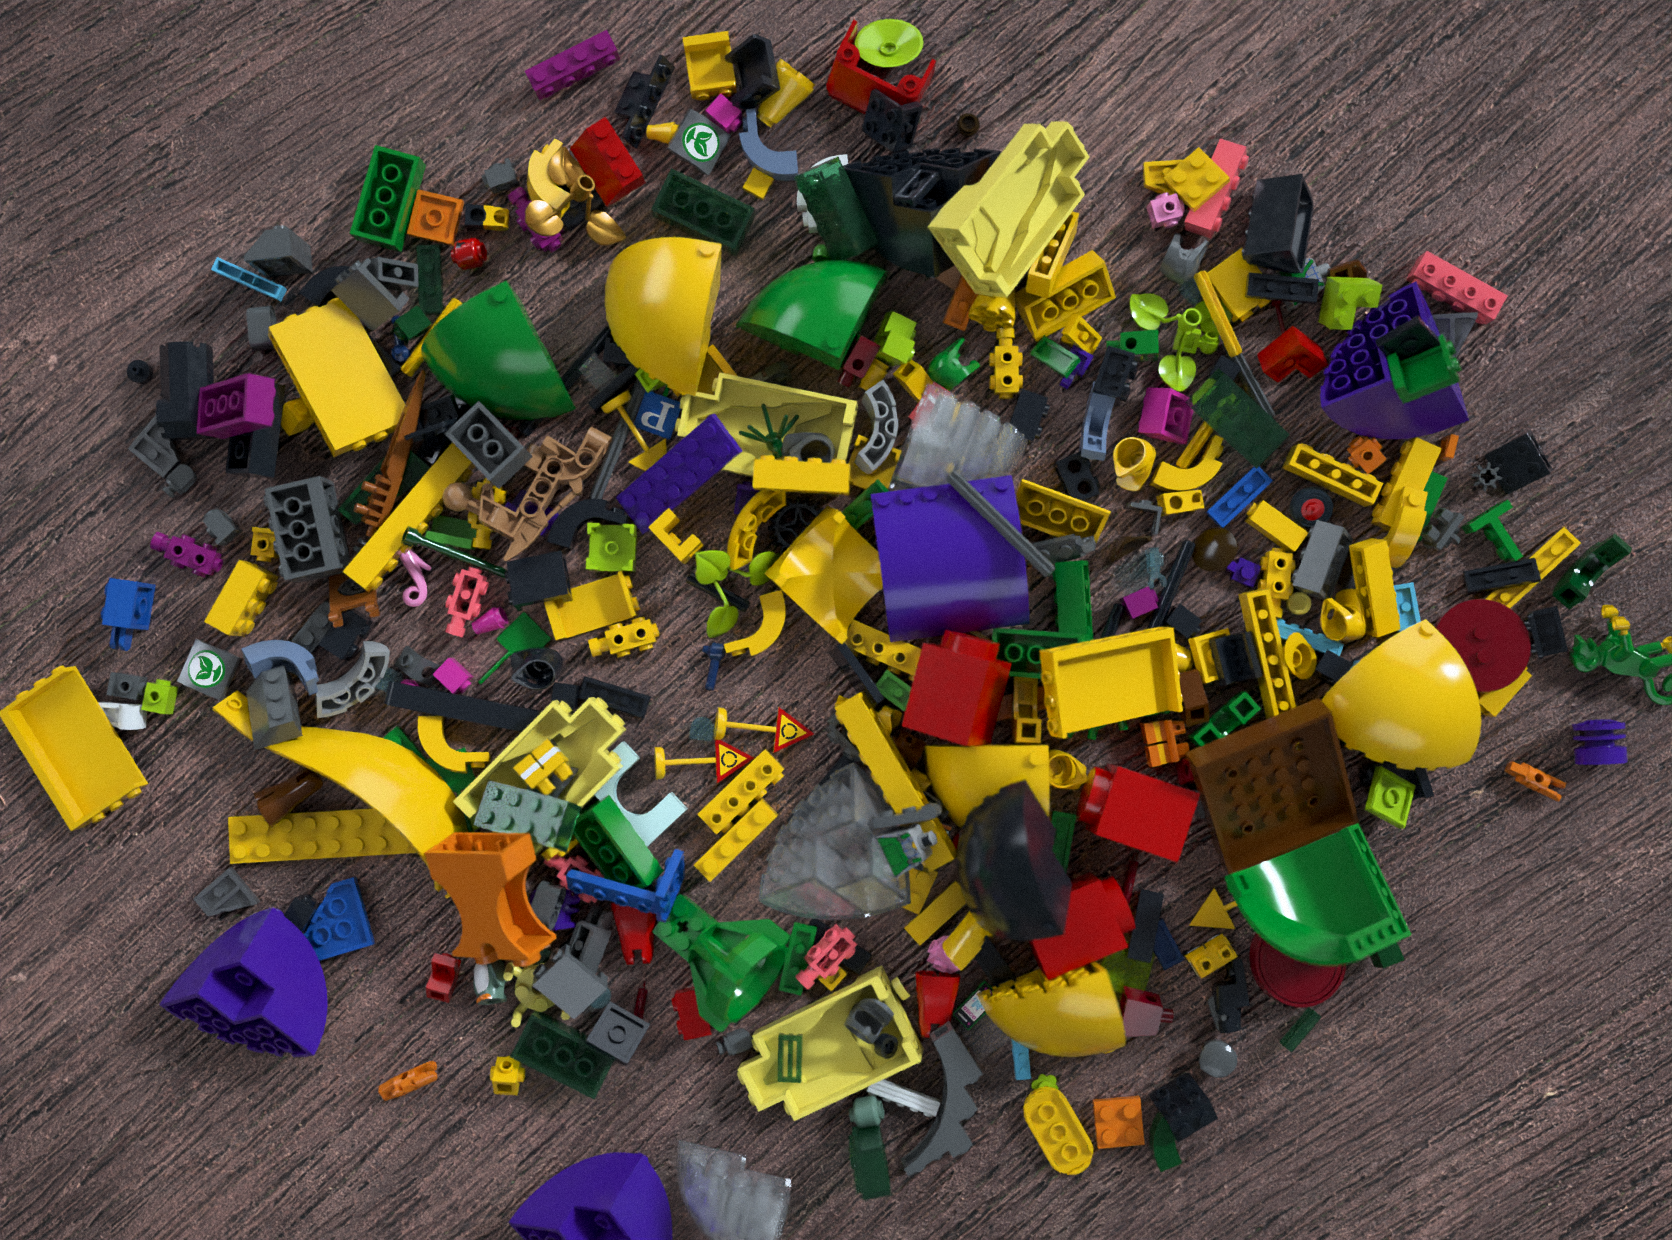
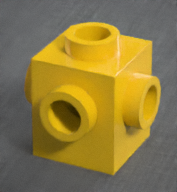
[490,1056,525,1096]

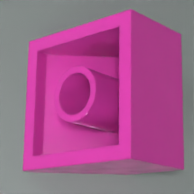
[1138,387,1195,445]

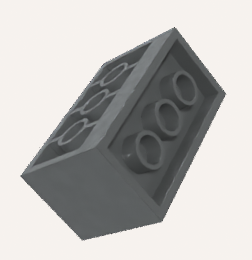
[263,476,351,583]

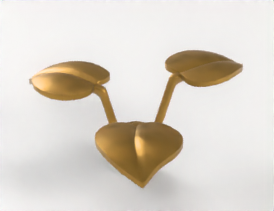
[525,146,626,245]

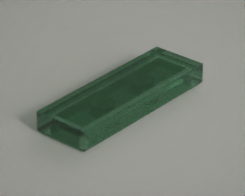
[416,244,444,315]

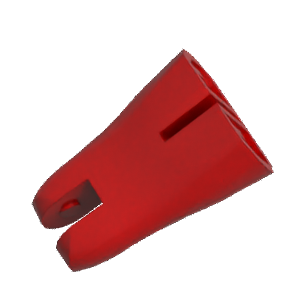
[611,902,656,965]
[915,970,961,1038]

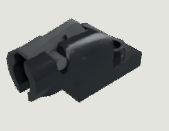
[1207,956,1250,1033]

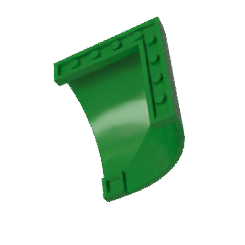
[1224,823,1411,965]

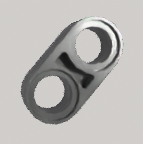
[246,306,277,351]
[531,881,566,930]

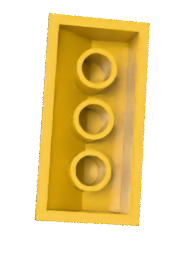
[1015,250,1116,342]
[1015,479,1111,543]

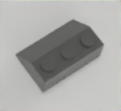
[244,225,313,278]
[1292,520,1353,601]
[246,665,302,750]

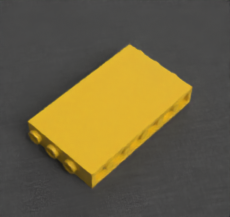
[268,298,405,457]
[1040,627,1183,738]
[0,665,148,831]

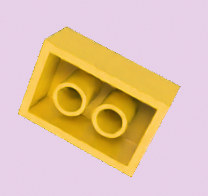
[204,560,279,637]

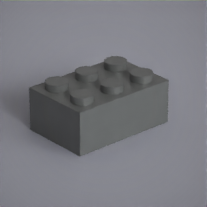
[444,401,533,489]

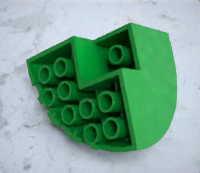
[736,260,888,370]
[421,280,576,421]

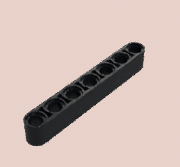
[384,681,542,732]

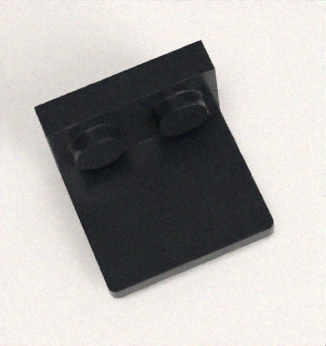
[862,89,923,153]
[1093,346,1138,407]
[1485,430,1553,494]

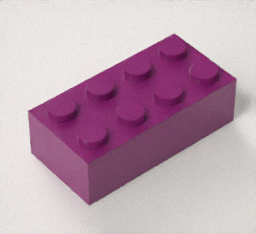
[197,373,276,439]

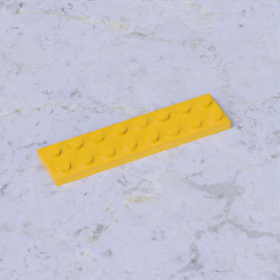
[228,808,417,864]

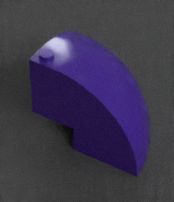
[1320,282,1469,439]
[159,907,327,1057]
[508,1152,672,1240]

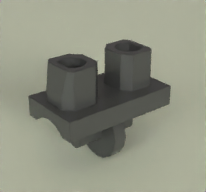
[1420,508,1464,550]

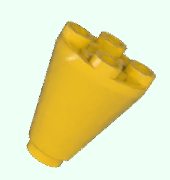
[756,58,815,127]
[968,288,1016,332]

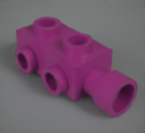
[508,187,564,252]
[150,532,223,578]

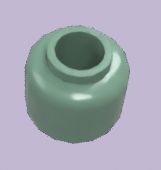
[849,1095,884,1129]

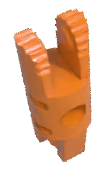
[1504,762,1566,802]
[379,1061,437,1101]

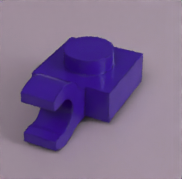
[1059,345,1094,389]
[1226,557,1261,588]

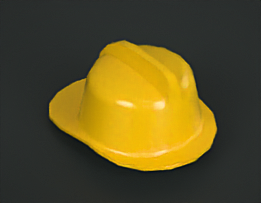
[1283,632,1316,679]

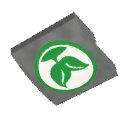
[667,108,731,175]
[177,639,241,701]

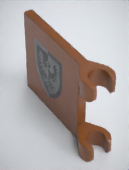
[328,573,380,628]

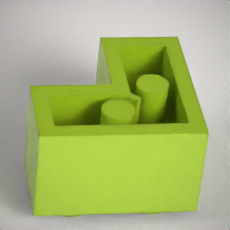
[1318,277,1382,330]
[874,311,917,367]

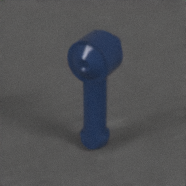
[391,315,411,364]
[702,642,726,691]

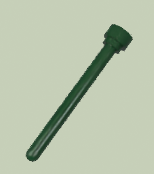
[401,526,507,578]

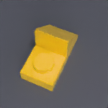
[1061,313,1102,355]

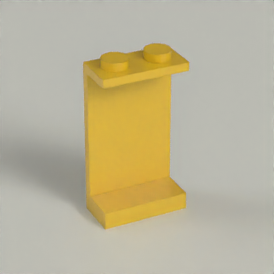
[544,571,640,641]

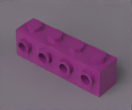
[525,30,620,101]

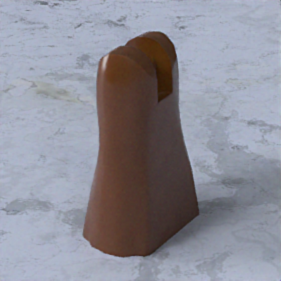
[253,768,323,827]

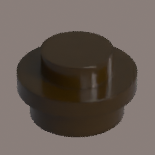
[957,113,980,137]

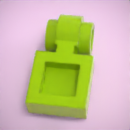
[1173,327,1220,354]

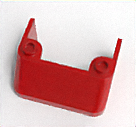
[826,19,936,115]

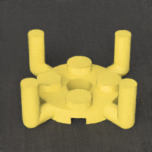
[503,962,570,1027]

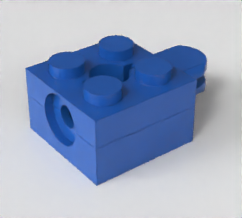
[101,578,156,651]

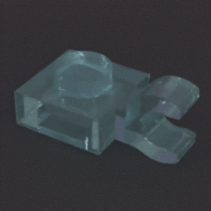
[1145,547,1167,588]

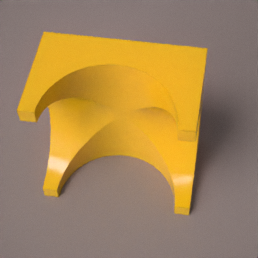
[764,505,883,644]

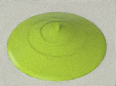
[855,19,923,67]

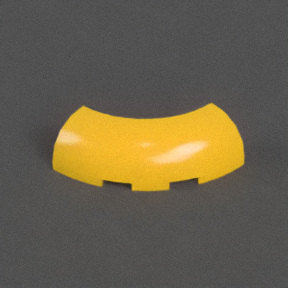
[727,490,786,570]
[942,911,993,971]

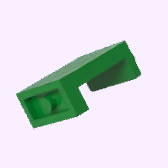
[1386,334,1461,404]

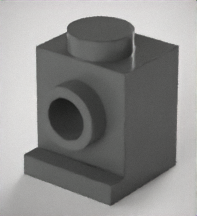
[481,157,520,194]
[203,509,242,547]
[106,672,148,700]

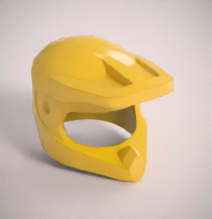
[1113,437,1156,492]
[1320,588,1366,642]
[1048,749,1088,790]

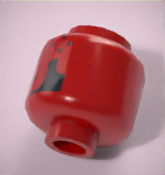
[451,238,487,270]

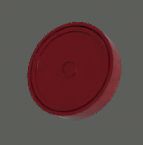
[1434,599,1531,694]
[1249,933,1346,1007]

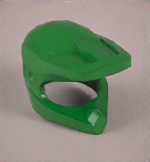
[927,337,981,391]

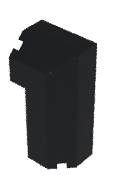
[156,341,216,441]

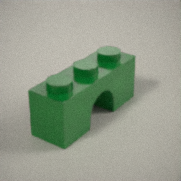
[1188,691,1261,748]

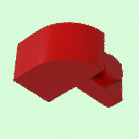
[426,953,461,1003]

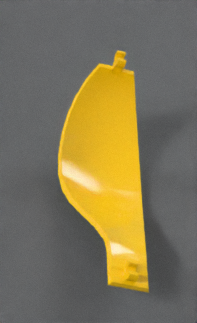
[212,690,468,898]

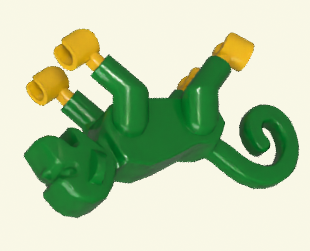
[1569,605,1672,706]

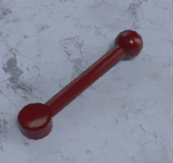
[1271,300,1286,334]

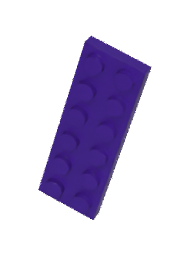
[616,413,743,534]

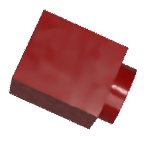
[902,630,1012,746]
[1076,763,1200,862]
[1028,872,1136,980]

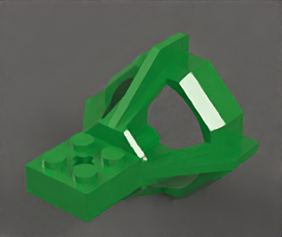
[652,894,791,1032]

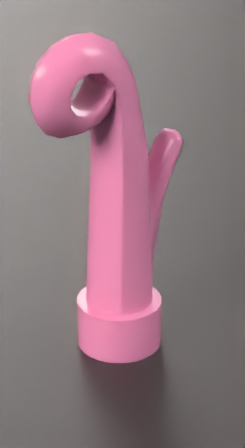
[399,548,431,607]

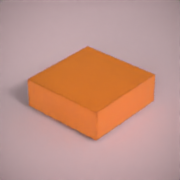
[1438,434,1459,461]

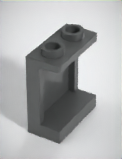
[331,258,409,331]
[532,944,608,1019]

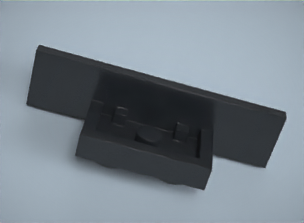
[614,55,675,149]

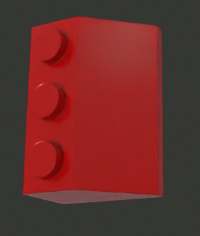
[570,116,646,207]

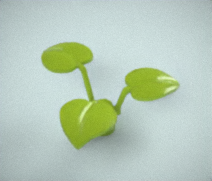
[1129,293,1232,392]
[695,550,780,638]

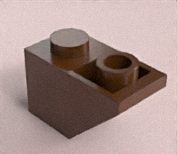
[1179,669,1209,727]

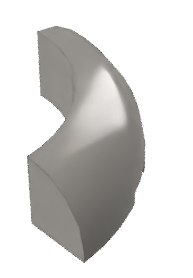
[854,380,898,474]
[315,641,390,718]

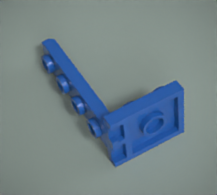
[566,849,685,923]

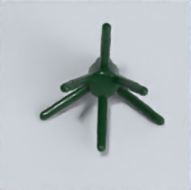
[739,404,799,459]

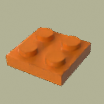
[407,189,464,246]
[1092,1096,1145,1149]

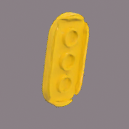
[1023,1087,1093,1175]

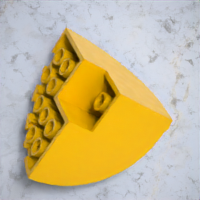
[605,237,722,396]
[1321,619,1481,771]
[922,743,1049,828]
[977,961,1126,1057]

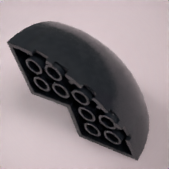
[837,148,1001,278]
[957,779,1072,941]

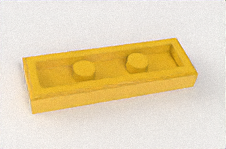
[904,881,966,945]

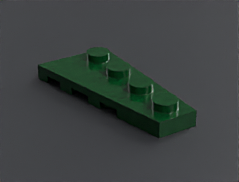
[338,450,431,525]

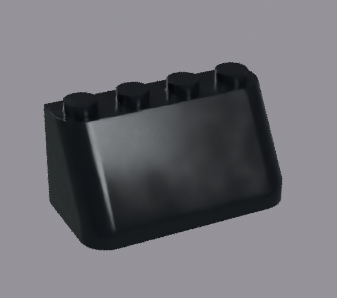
[1242,174,1314,274]

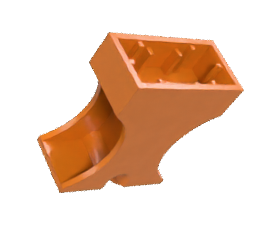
[425,832,556,967]

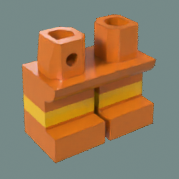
[1140,719,1190,767]

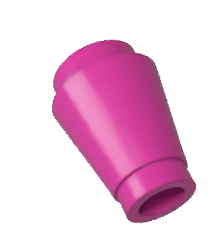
[472,607,508,635]

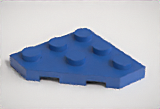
[303,876,375,961]

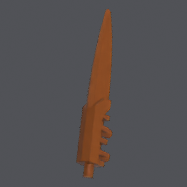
[354,369,426,537]

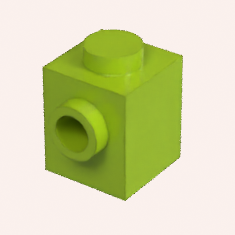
[141,679,178,714]

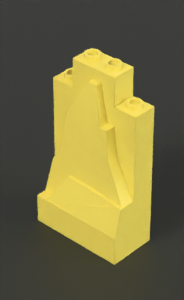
[928,122,1089,297]
[675,372,859,497]
[453,697,627,856]
[737,965,924,1121]

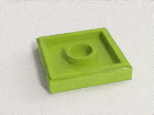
[1365,766,1416,829]

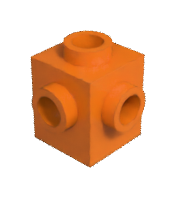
[1347,436,1387,474]

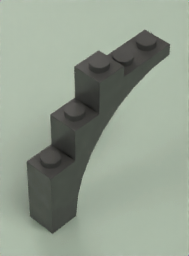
[901,1021,983,1176]

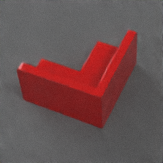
[1257,326,1328,383]

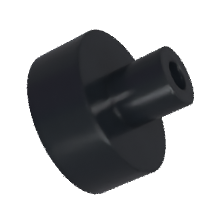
[127,360,153,384]
[873,1033,898,1059]

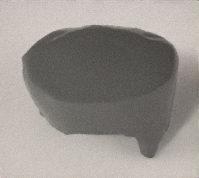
[1199,1039,1237,1078]

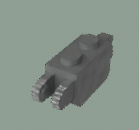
[568,904,613,974]

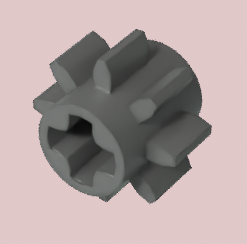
[1470,462,1502,491]

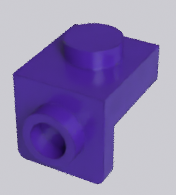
[734,481,760,515]

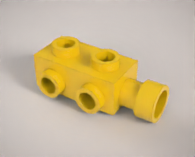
[989,328,1023,399]
[468,478,506,550]
[1257,548,1295,619]
[588,617,660,658]

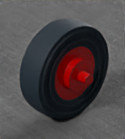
[1290,486,1333,528]

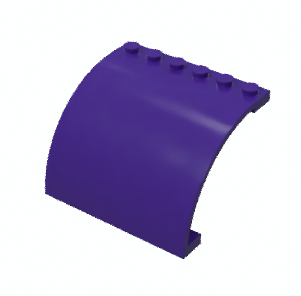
[871,475,1029,642]

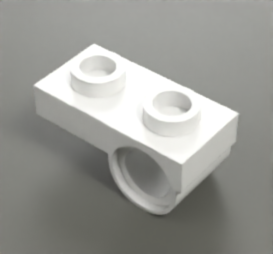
[98,702,147,730]

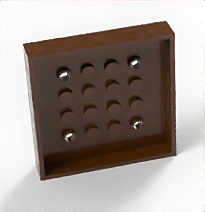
[1186,698,1359,875]

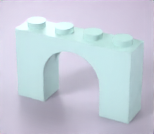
[595,742,688,847]

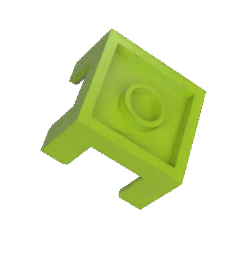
[586,523,637,572]

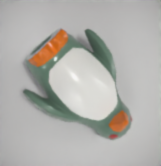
[473,959,508,1005]

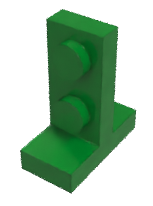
[1461,500,1523,563]

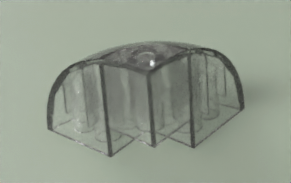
[888,384,1029,491]
[759,762,911,920]
[676,1140,791,1240]

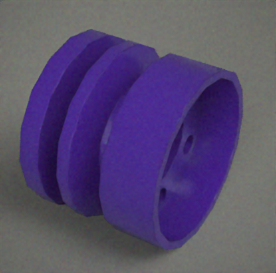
[1572,719,1628,765]

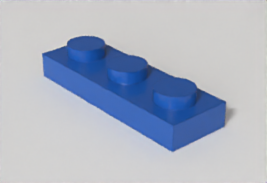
[1205,464,1273,528]

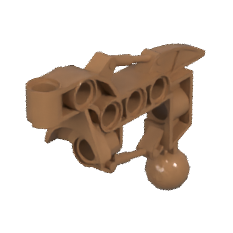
[442,427,612,562]

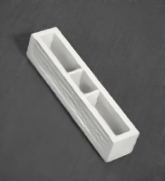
[866,1079,940,1117]

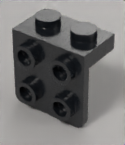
[404,394,462,443]
[1524,606,1568,659]
[1149,1073,1218,1142]

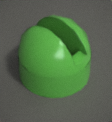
[812,244,831,262]

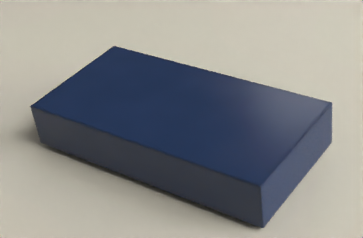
[1153,918,1185,971]

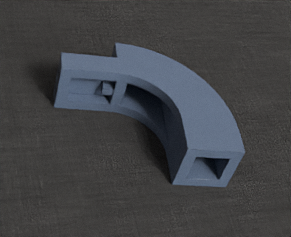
[739,109,799,181]
[1079,381,1115,461]
[241,640,319,696]

